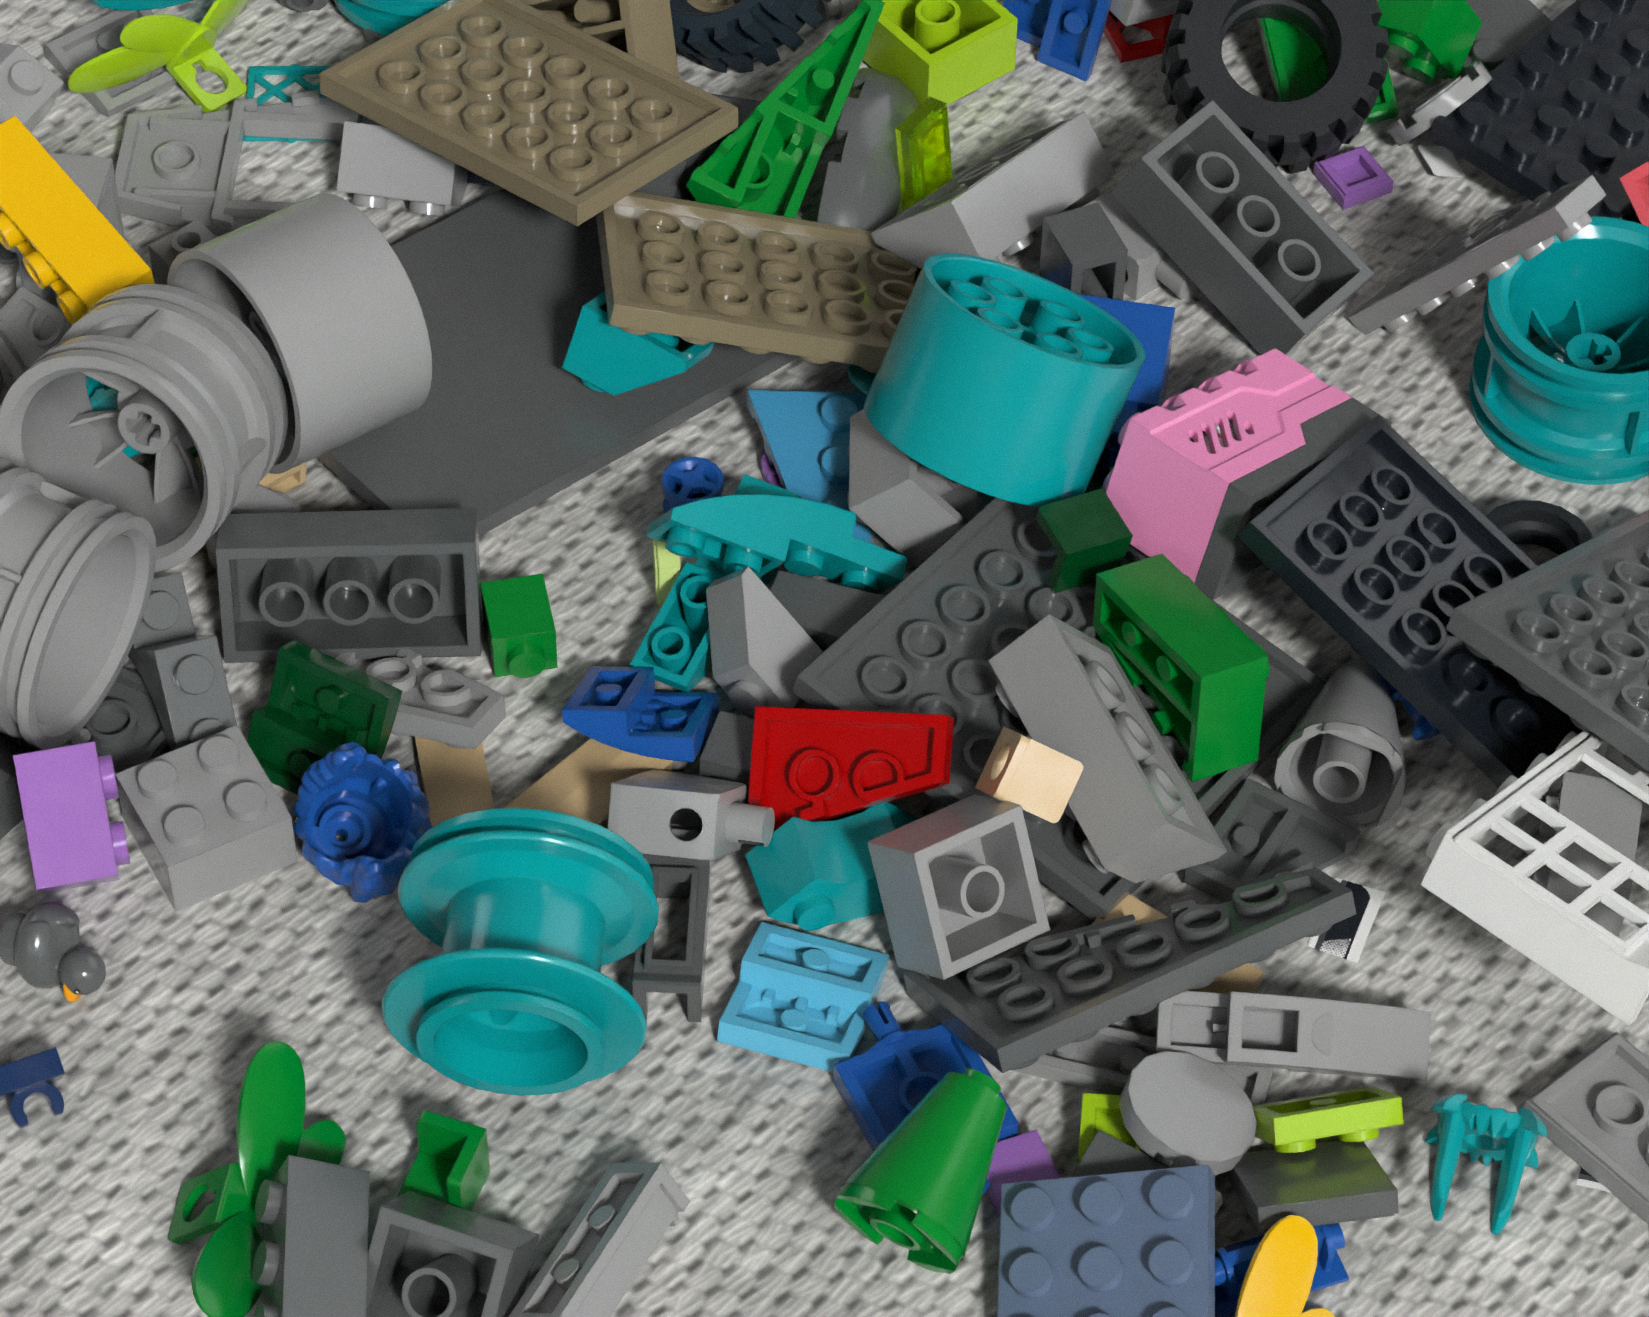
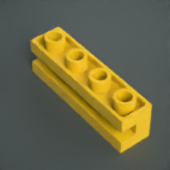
[0,116,155,325]

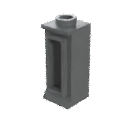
[632,854,710,1022]

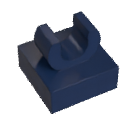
[0,1047,65,1129]

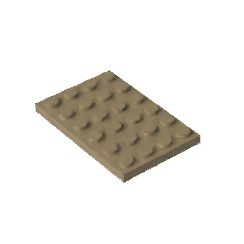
[319,0,738,226]
[596,191,922,373]

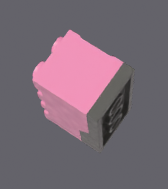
[1102,348,1392,600]

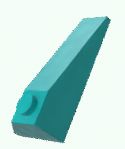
[562,292,715,396]

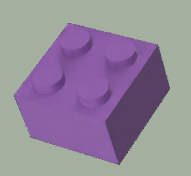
[13,741,130,894]

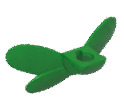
[168,1041,346,1317]

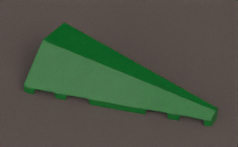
[686,0,885,218]

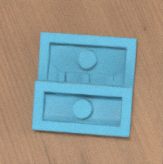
[717,922,889,1073]

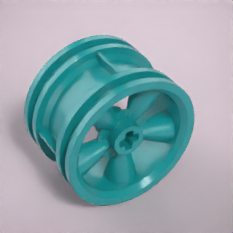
[1469,216,1649,485]

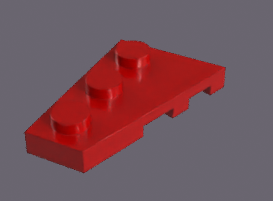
[748,706,954,832]

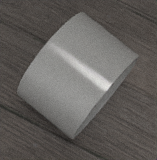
[167,193,432,474]

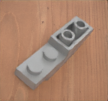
[1155,991,1431,1081]

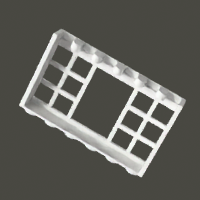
[1421,731,1649,1026]

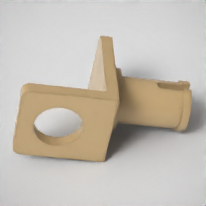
[975,726,1083,823]

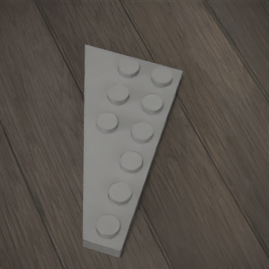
[1349,175,1606,335]

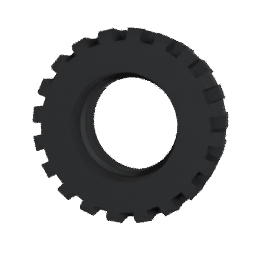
[1161,0,1389,174]

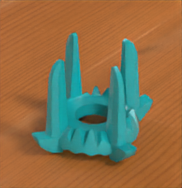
[1425,1093,1547,1235]

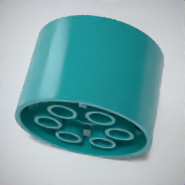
[864,253,1146,507]

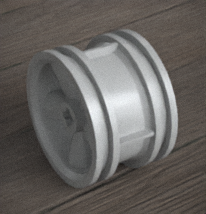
[0,284,288,573]
[0,457,156,750]

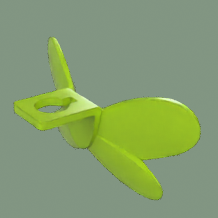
[67,0,249,113]

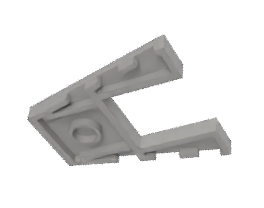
[115,90,363,236]

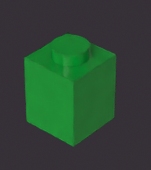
[480,573,558,678]

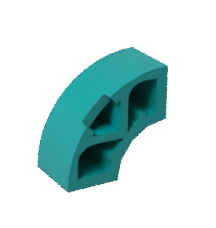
[745,802,919,931]

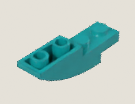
[629,474,801,692]
[646,494,907,594]

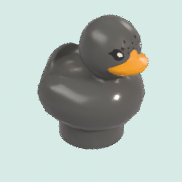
[0,902,106,1003]

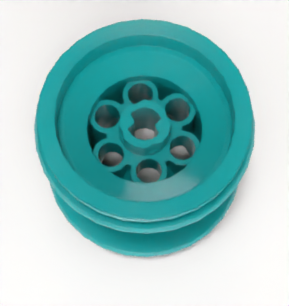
[382,808,659,1096]

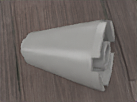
[1274,663,1407,829]

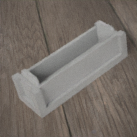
[509,1162,690,1317]

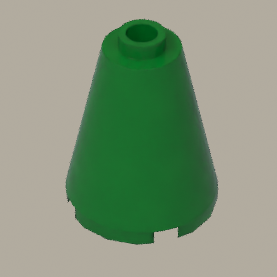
[834,1068,1007,1274]

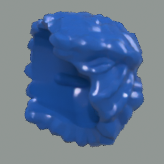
[293,742,433,903]

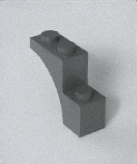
[128,572,237,752]

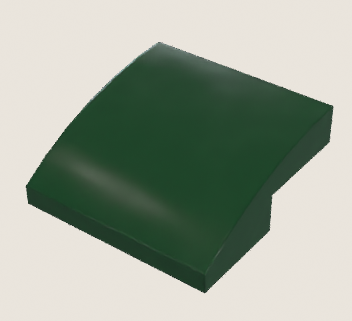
[247,640,402,795]

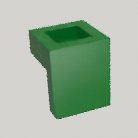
[397,1110,490,1211]

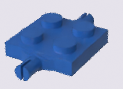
[834,1001,1019,1195]

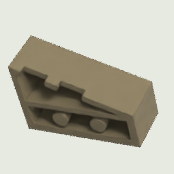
[519,0,680,79]

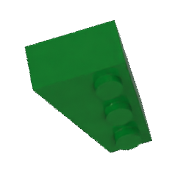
[1093,554,1270,782]

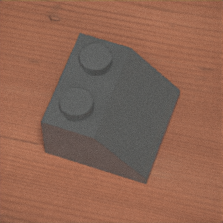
[366,1191,540,1317]

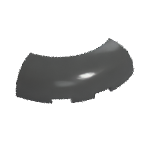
[817,68,923,231]

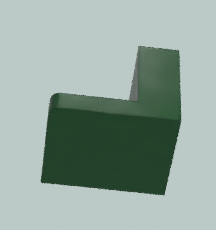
[1036,488,1133,593]

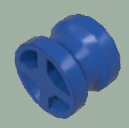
[662,457,724,514]

